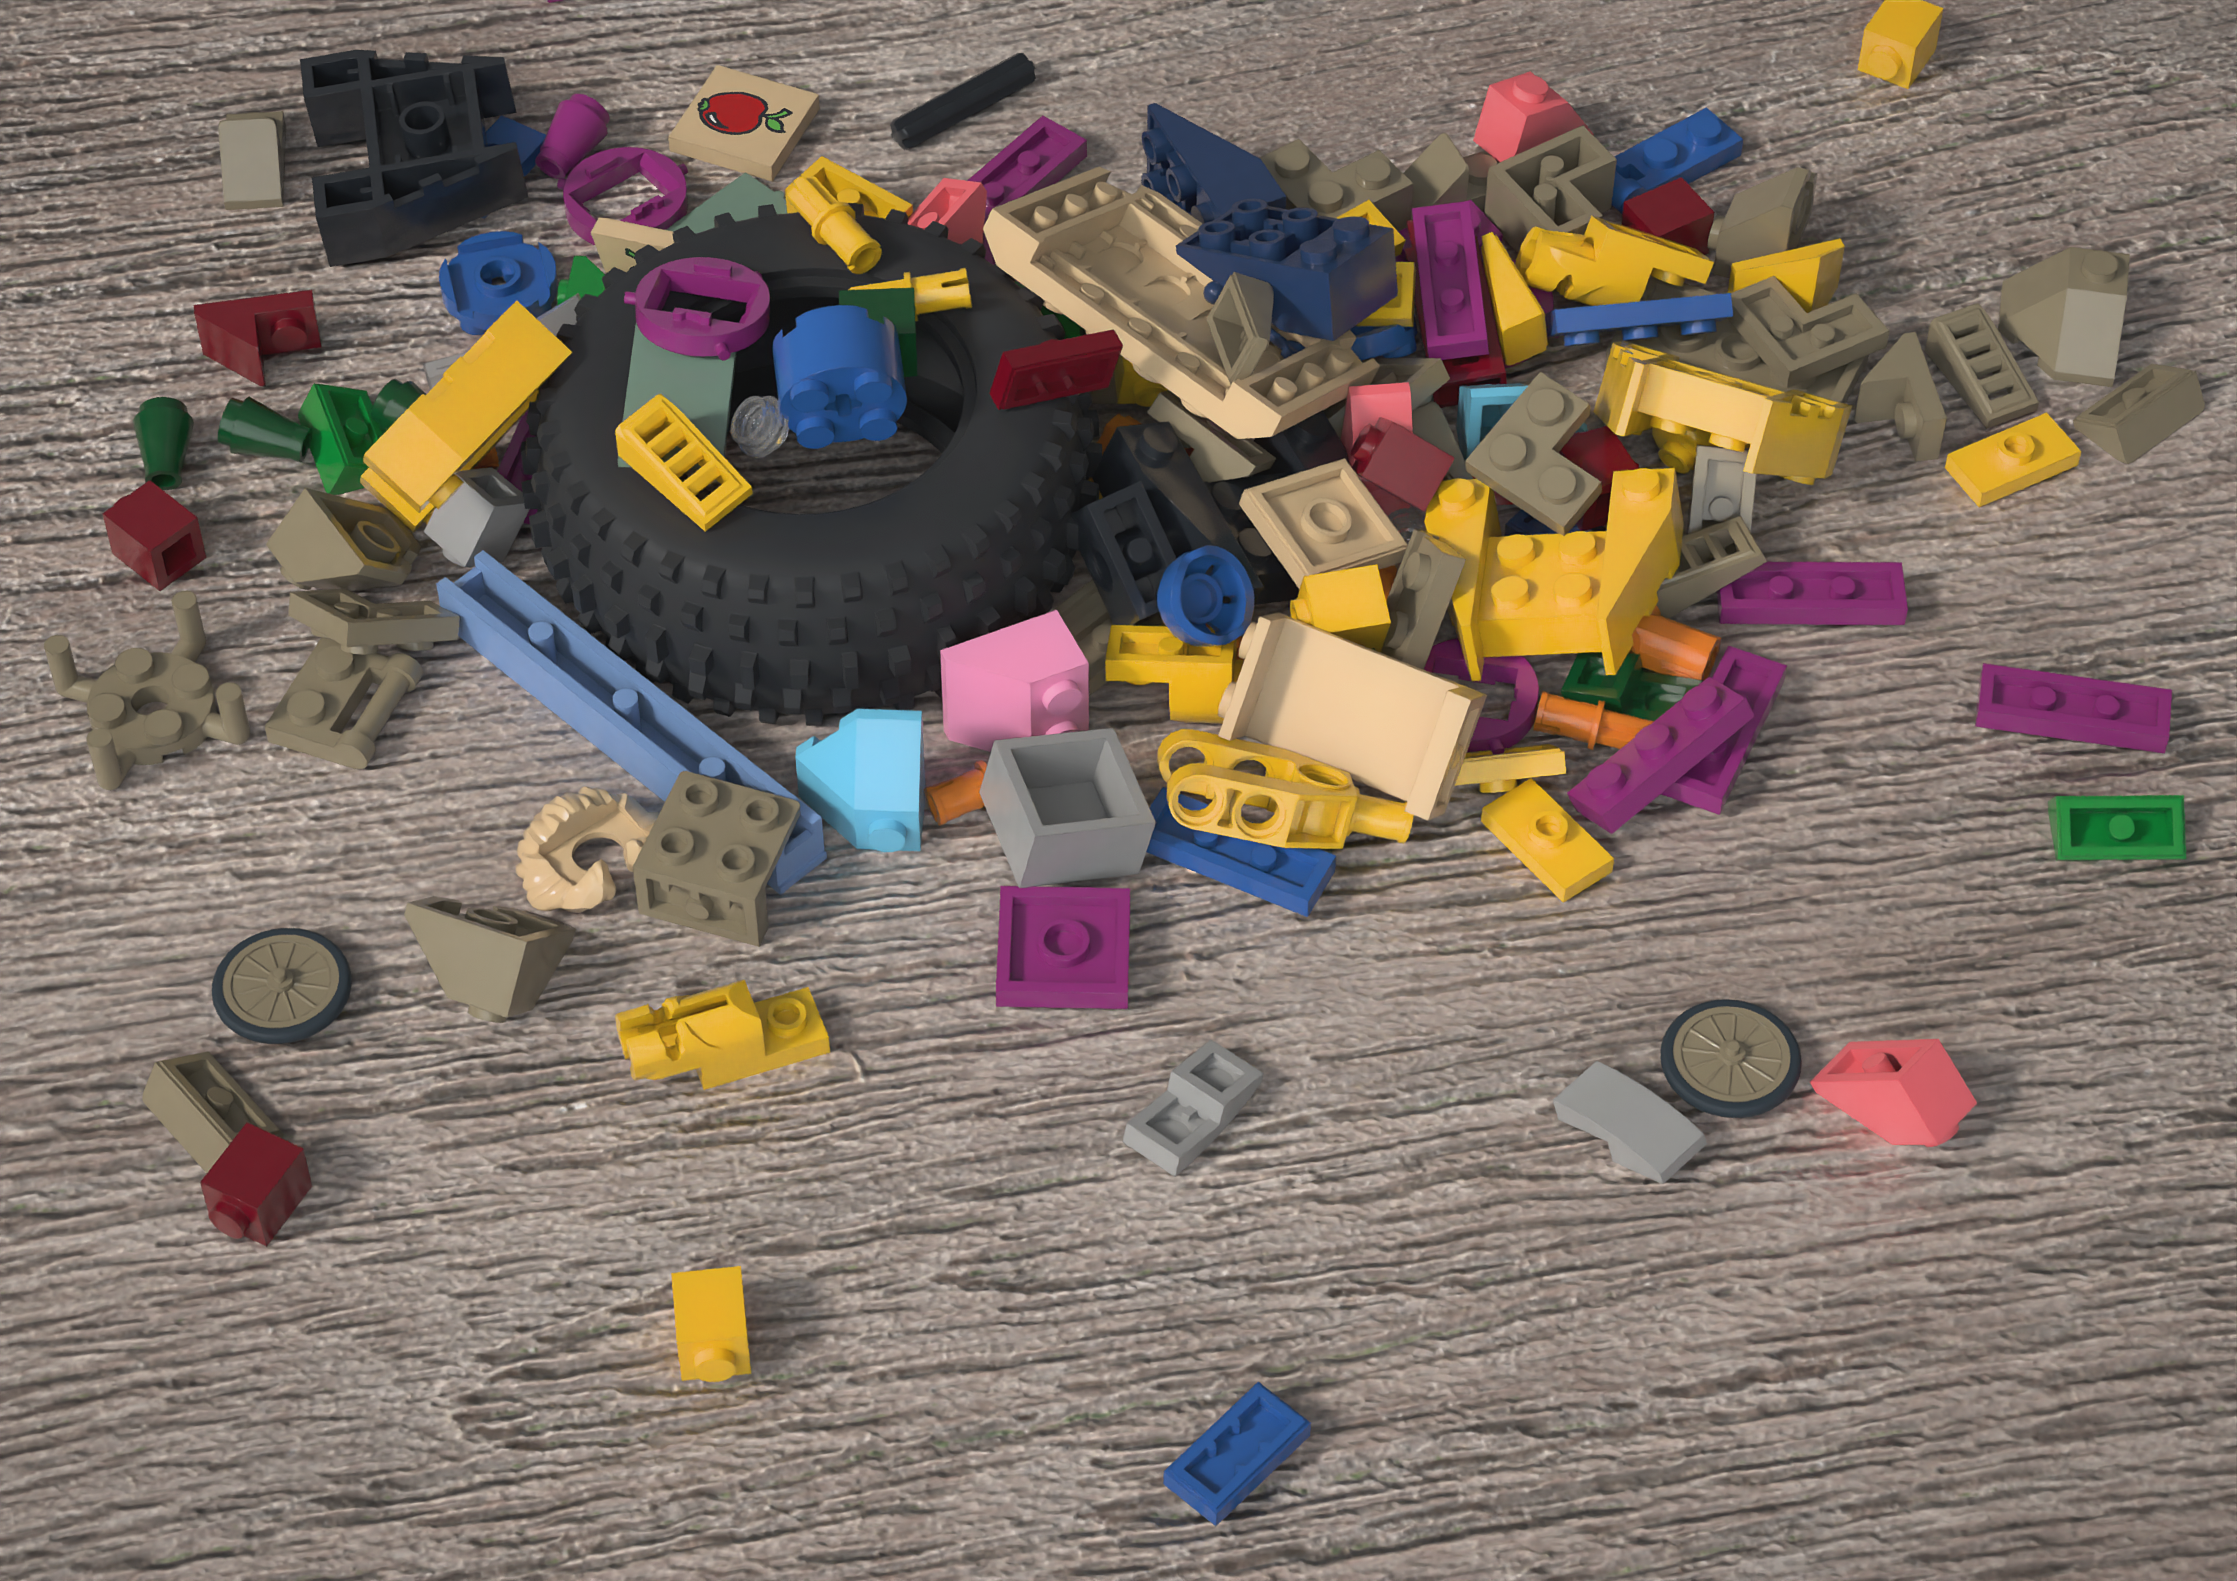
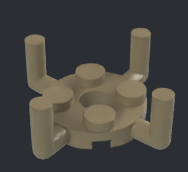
[44,591,250,791]

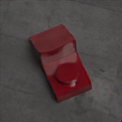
[193,290,322,387]

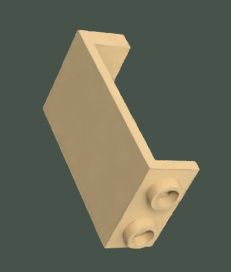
[1218,612,1487,821]

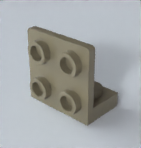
[633,771,801,947]

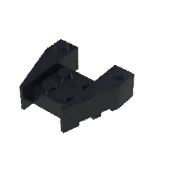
[300,50,528,267]
[1092,410,1349,605]

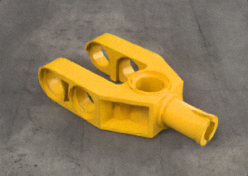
[1157,729,1414,849]

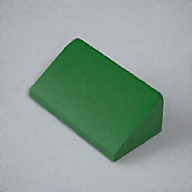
[298,383,384,495]
[2048,795,2186,861]

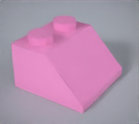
[940,610,1089,752]

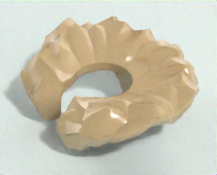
[515,786,659,913]

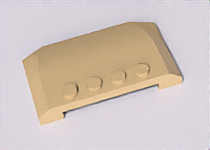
[983,166,1380,439]

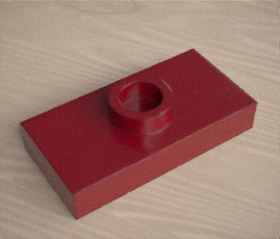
[989,329,1123,410]

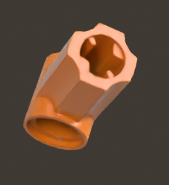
[1629,605,1722,681]

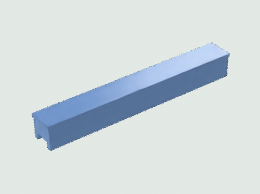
[436,550,827,895]

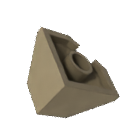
[1708,167,1818,279]
[1998,247,2130,387]
[266,488,421,591]
[404,896,576,1023]

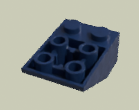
[1141,103,1286,224]
[1176,199,1398,341]

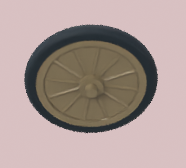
[212,928,352,1044]
[1660,999,1802,1118]

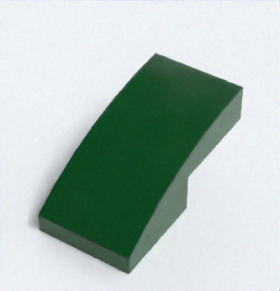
[1561,652,1703,721]

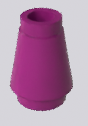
[535,94,610,179]

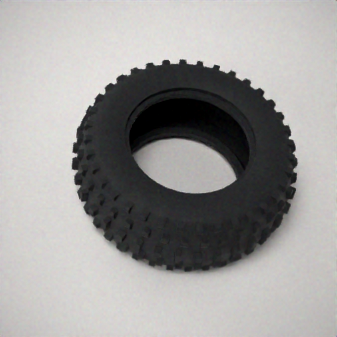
[521,203,1102,726]

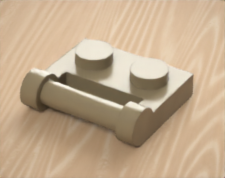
[265,637,423,769]

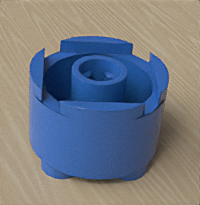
[773,305,907,449]

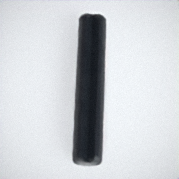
[890,53,1036,150]

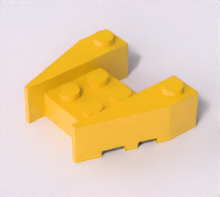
[360,301,572,533]
[1593,341,1852,485]
[1424,468,1684,681]

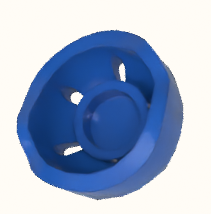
[1157,545,1254,647]

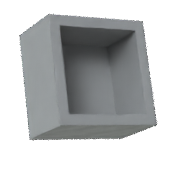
[979,728,1156,888]

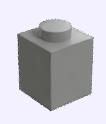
[424,467,530,568]

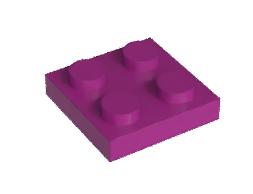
[996,886,1130,1009]

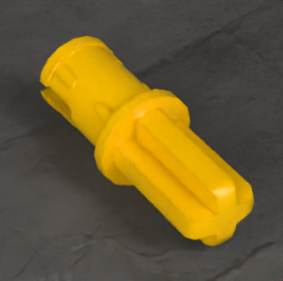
[787,176,882,274]
[848,268,972,321]

